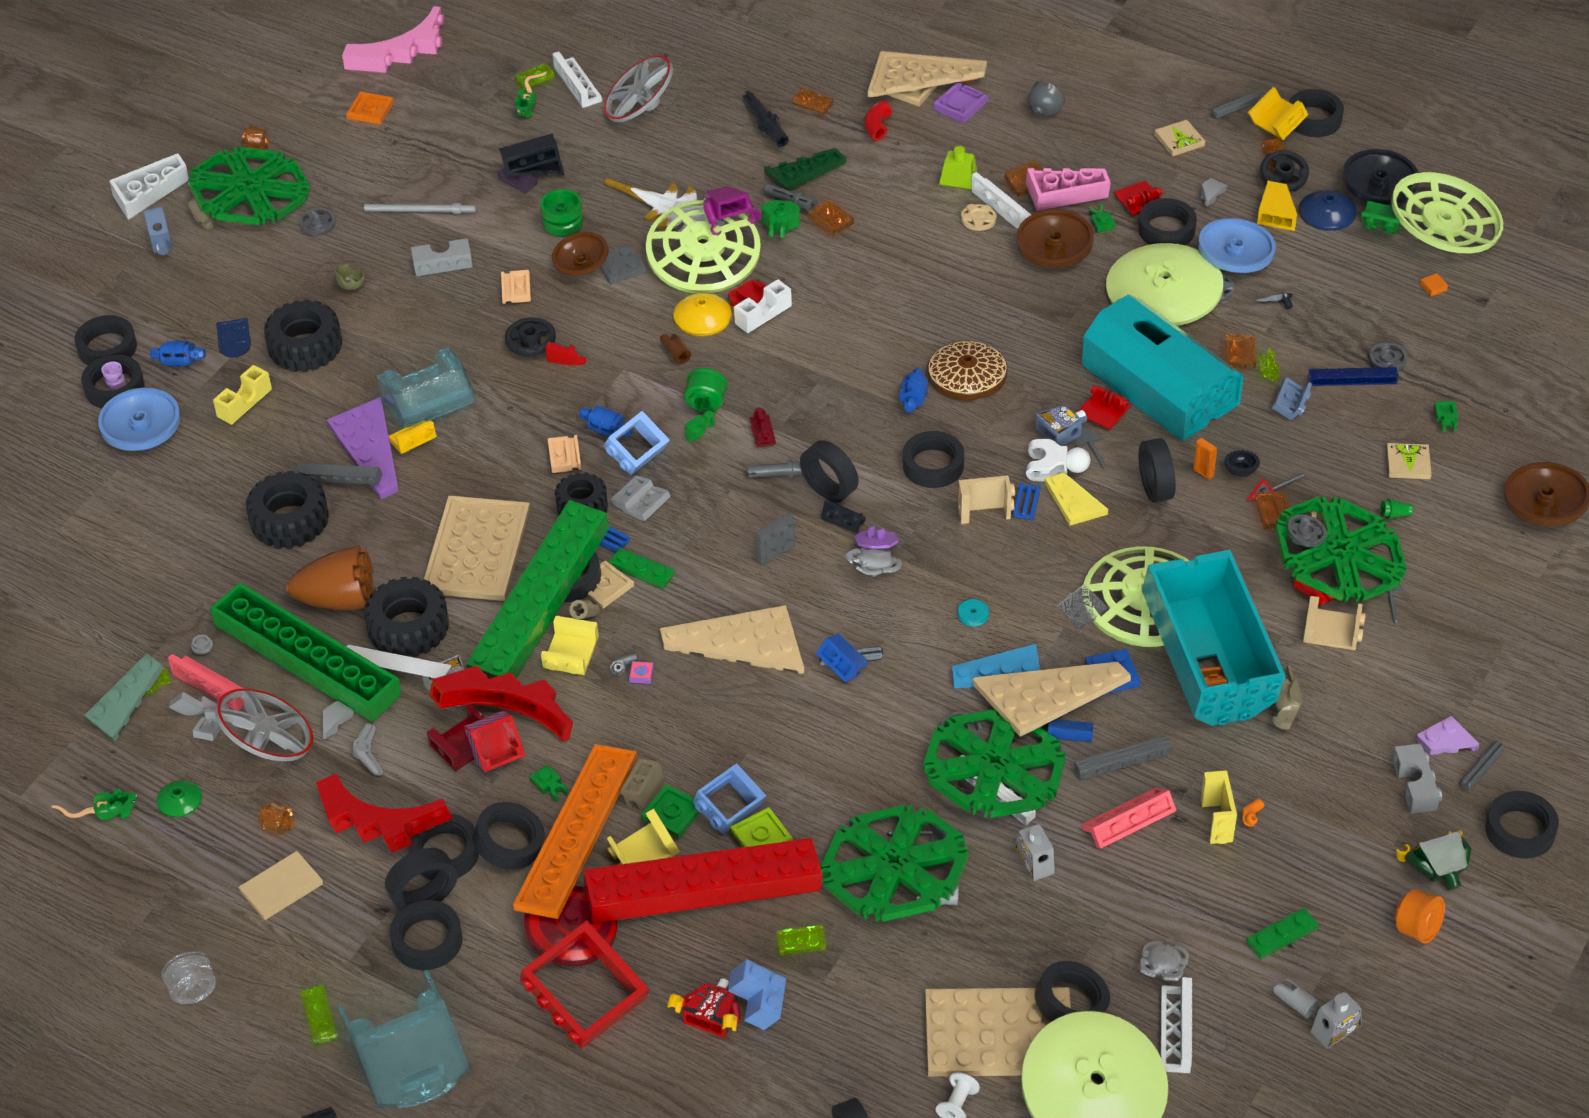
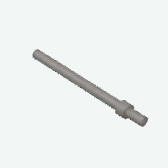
[364,203,476,214]

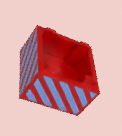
[464,710,526,772]

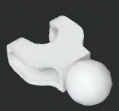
[1026,439,1091,482]

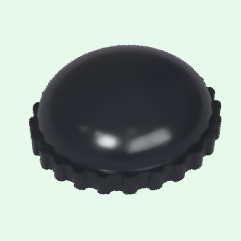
[1224,450,1260,477]

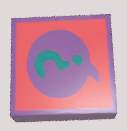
[629,661,654,684]

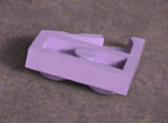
[1416,716,1480,755]

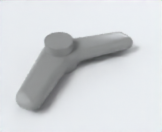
[352,723,383,776]

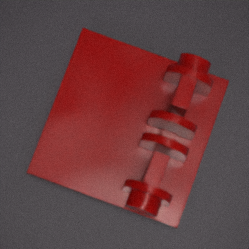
[1113,181,1163,215]
[1077,385,1132,430]

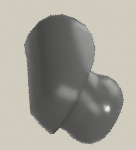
[611,652,638,676]

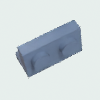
[1272,377,1312,421]

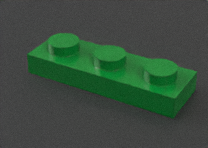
[609,548,675,589]
[1246,908,1318,960]

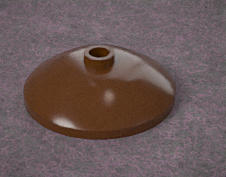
[552,232,609,276]

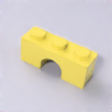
[213,365,272,425]

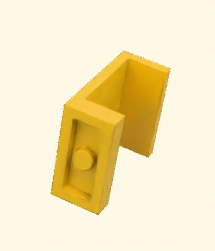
[1248,87,1308,140]

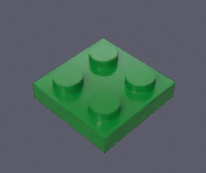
[641,784,700,839]

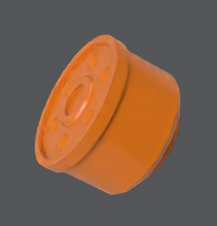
[1395,889,1445,944]

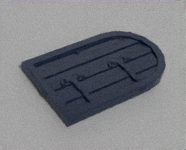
[217,318,251,358]

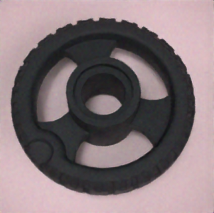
[1260,150,1309,192]
[505,317,556,357]

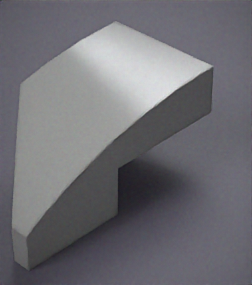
[1200,178,1227,206]
[169,692,217,716]
[321,701,354,739]
[193,703,229,741]

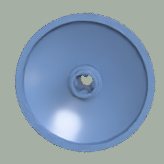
[1198,218,1276,273]
[98,388,181,451]

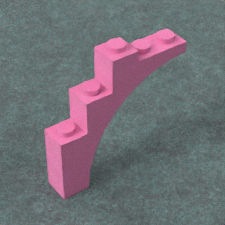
[342,6,444,73]

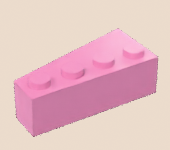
[1025,168,1111,211]

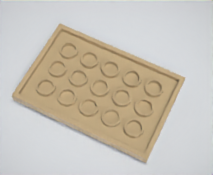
[424,496,530,601]
[925,987,1071,1077]

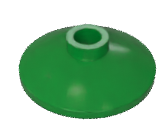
[156,780,202,817]

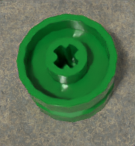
[540,189,584,236]

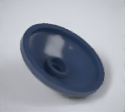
[1299,190,1357,231]

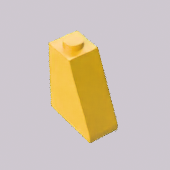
[1257,181,1297,231]

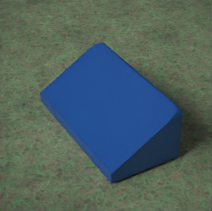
[1048,719,1094,742]

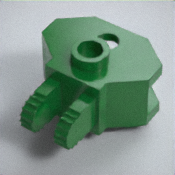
[761,200,800,238]

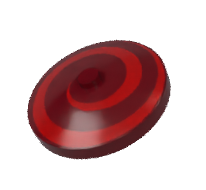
[523,886,618,966]

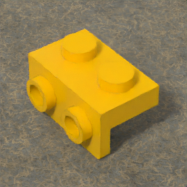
[388,419,437,454]

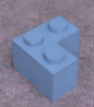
[728,959,786,1030]

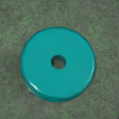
[957,598,989,627]

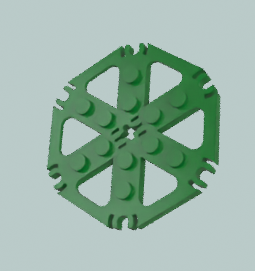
[188,146,310,225]
[1274,496,1407,603]
[923,709,1066,818]
[820,805,969,922]

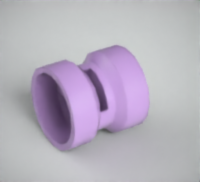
[102,362,125,389]

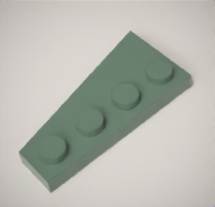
[84,653,164,742]

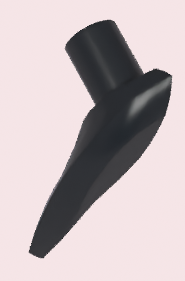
[1255,293,1293,309]

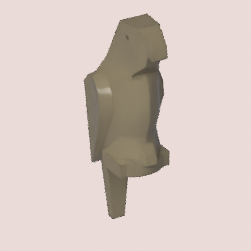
[1272,665,1303,730]

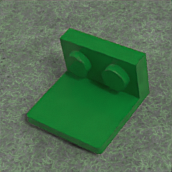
[1361,201,1406,234]

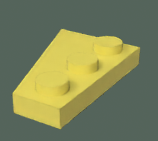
[1045,472,1108,526]

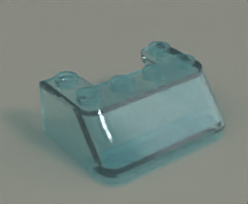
[377,348,476,427]

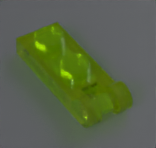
[300,985,338,1047]

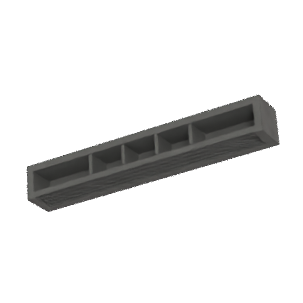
[293,463,383,485]
[1074,735,1171,780]

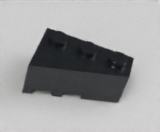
[499,133,565,175]

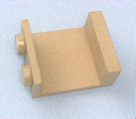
[958,475,1015,524]
[1303,596,1366,650]

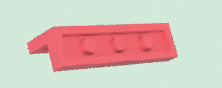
[168,654,245,711]
[1081,787,1176,849]

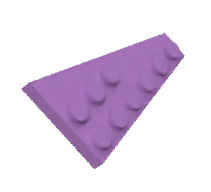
[327,397,399,499]

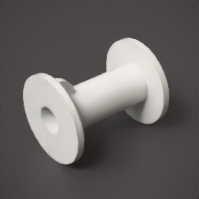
[936,1073,980,1118]

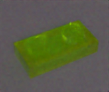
[514,63,555,90]
[776,925,827,956]

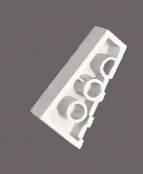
[109,153,188,220]

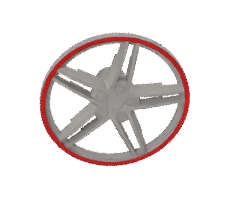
[604,55,673,122]
[215,689,313,761]

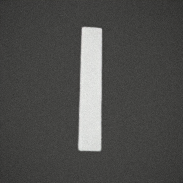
[346,645,451,678]

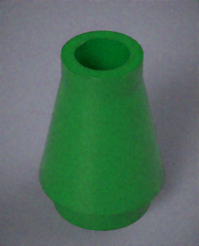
[1380,498,1413,519]

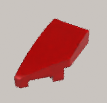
[545,342,587,365]

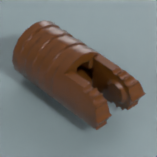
[660,334,691,364]

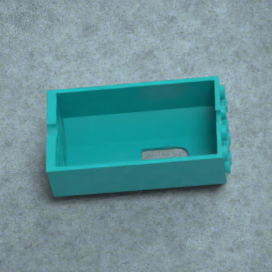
[1082,294,1244,442]
[1142,550,1286,726]

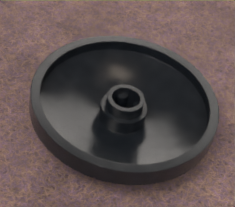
[1342,149,1419,205]

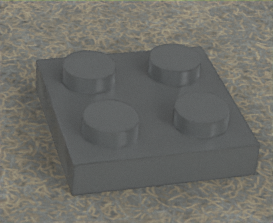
[599,245,646,285]
[755,513,795,565]

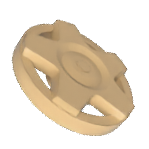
[961,204,996,231]

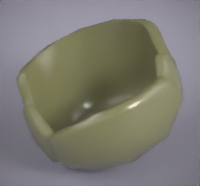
[335,263,365,290]

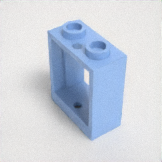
[603,411,670,475]

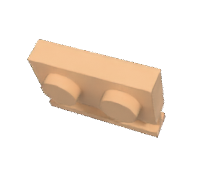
[501,270,531,304]
[548,435,582,473]

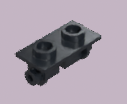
[821,500,866,533]

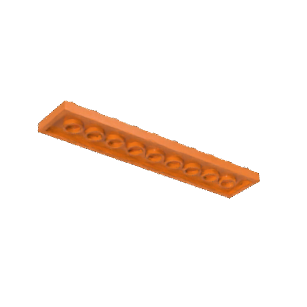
[513,744,638,919]

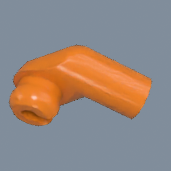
[1241,798,1264,827]

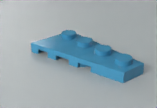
[952,644,1040,688]

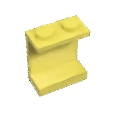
[541,616,599,675]
[1201,771,1237,844]
[607,809,680,865]

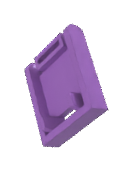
[934,82,989,124]

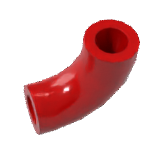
[864,100,892,141]

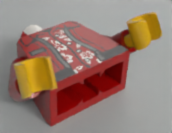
[667,979,741,1038]

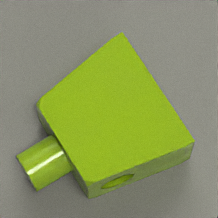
[939,146,978,190]

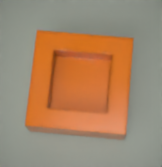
[1420,273,1448,296]

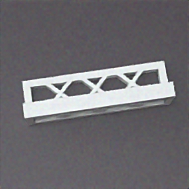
[552,52,602,108]
[972,172,1031,229]
[1161,977,1192,1073]

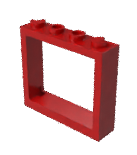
[520,920,649,1049]

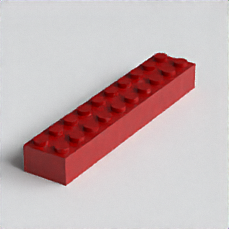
[584,838,822,924]

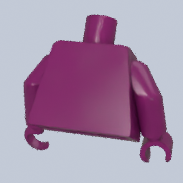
[703,186,761,236]

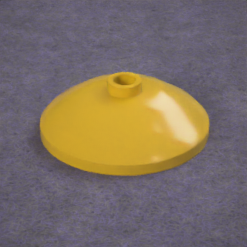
[673,293,732,336]

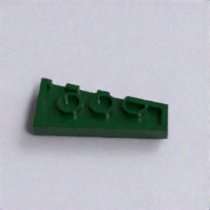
[764,148,846,191]

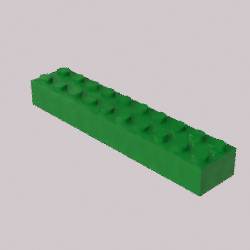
[466,500,610,679]
[210,582,402,722]

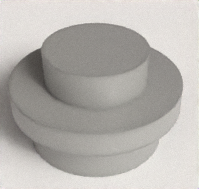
[191,634,213,655]

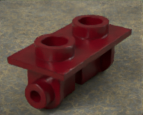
[749,407,776,447]

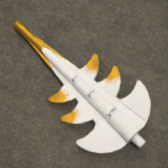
[605,178,726,240]

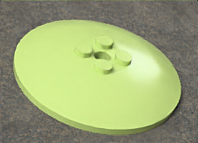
[1106,243,1223,326]
[1021,1011,1168,1118]

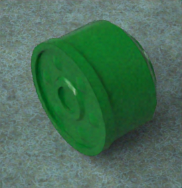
[684,368,728,412]

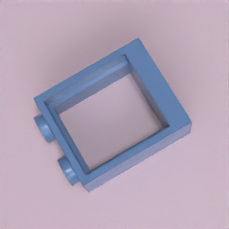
[693,763,766,835]

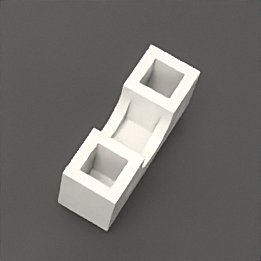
[734,279,792,333]

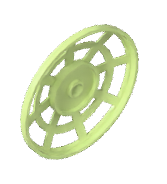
[1391,172,1503,253]
[646,200,761,293]
[1082,546,1189,647]

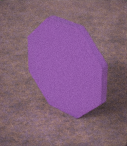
[854,526,899,549]

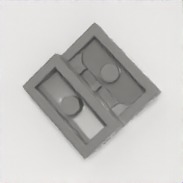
[610,475,670,521]

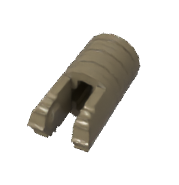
[188,198,214,230]
[570,600,600,619]

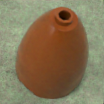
[286,545,376,611]

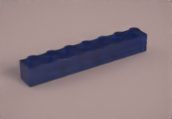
[1308,367,1399,386]

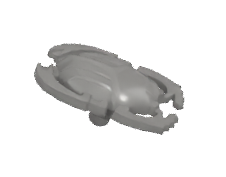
[845,547,902,577]
[1139,941,1189,981]

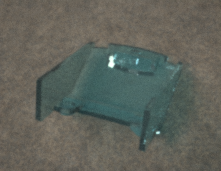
[337,970,470,1109]

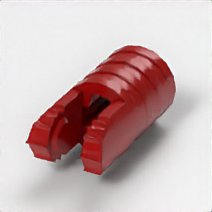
[1293,576,1335,605]

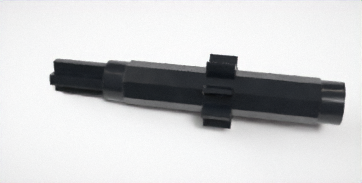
[743,91,789,147]

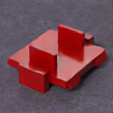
[728,279,766,308]

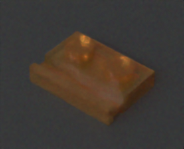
[1004,159,1043,197]
[808,199,854,236]
[1225,334,1256,368]
[1255,490,1290,529]

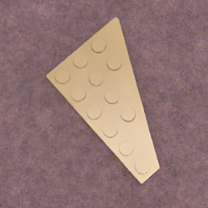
[868,51,987,97]
[660,605,804,674]
[972,662,1131,737]

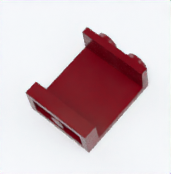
[426,705,484,772]

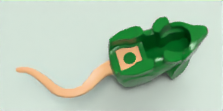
[514,72,547,119]
[51,789,137,820]

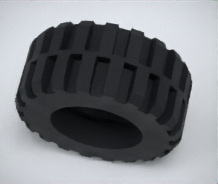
[264,300,342,372]
[246,471,329,549]
[364,577,449,657]

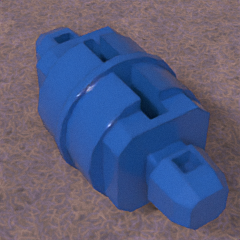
[150,340,206,367]
[899,368,928,413]
[579,405,633,437]

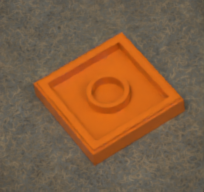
[346,92,394,125]

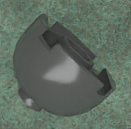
[1028,81,1066,117]

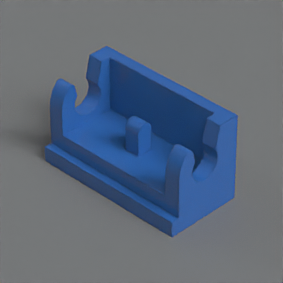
[816,634,869,682]

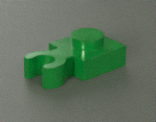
[1089,204,1115,233]
[1433,401,1458,432]
[684,410,716,443]
[530,764,568,802]

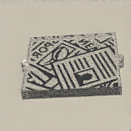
[1057,584,1107,630]

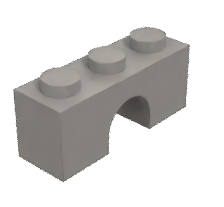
[411,238,473,276]
[1392,744,1442,814]

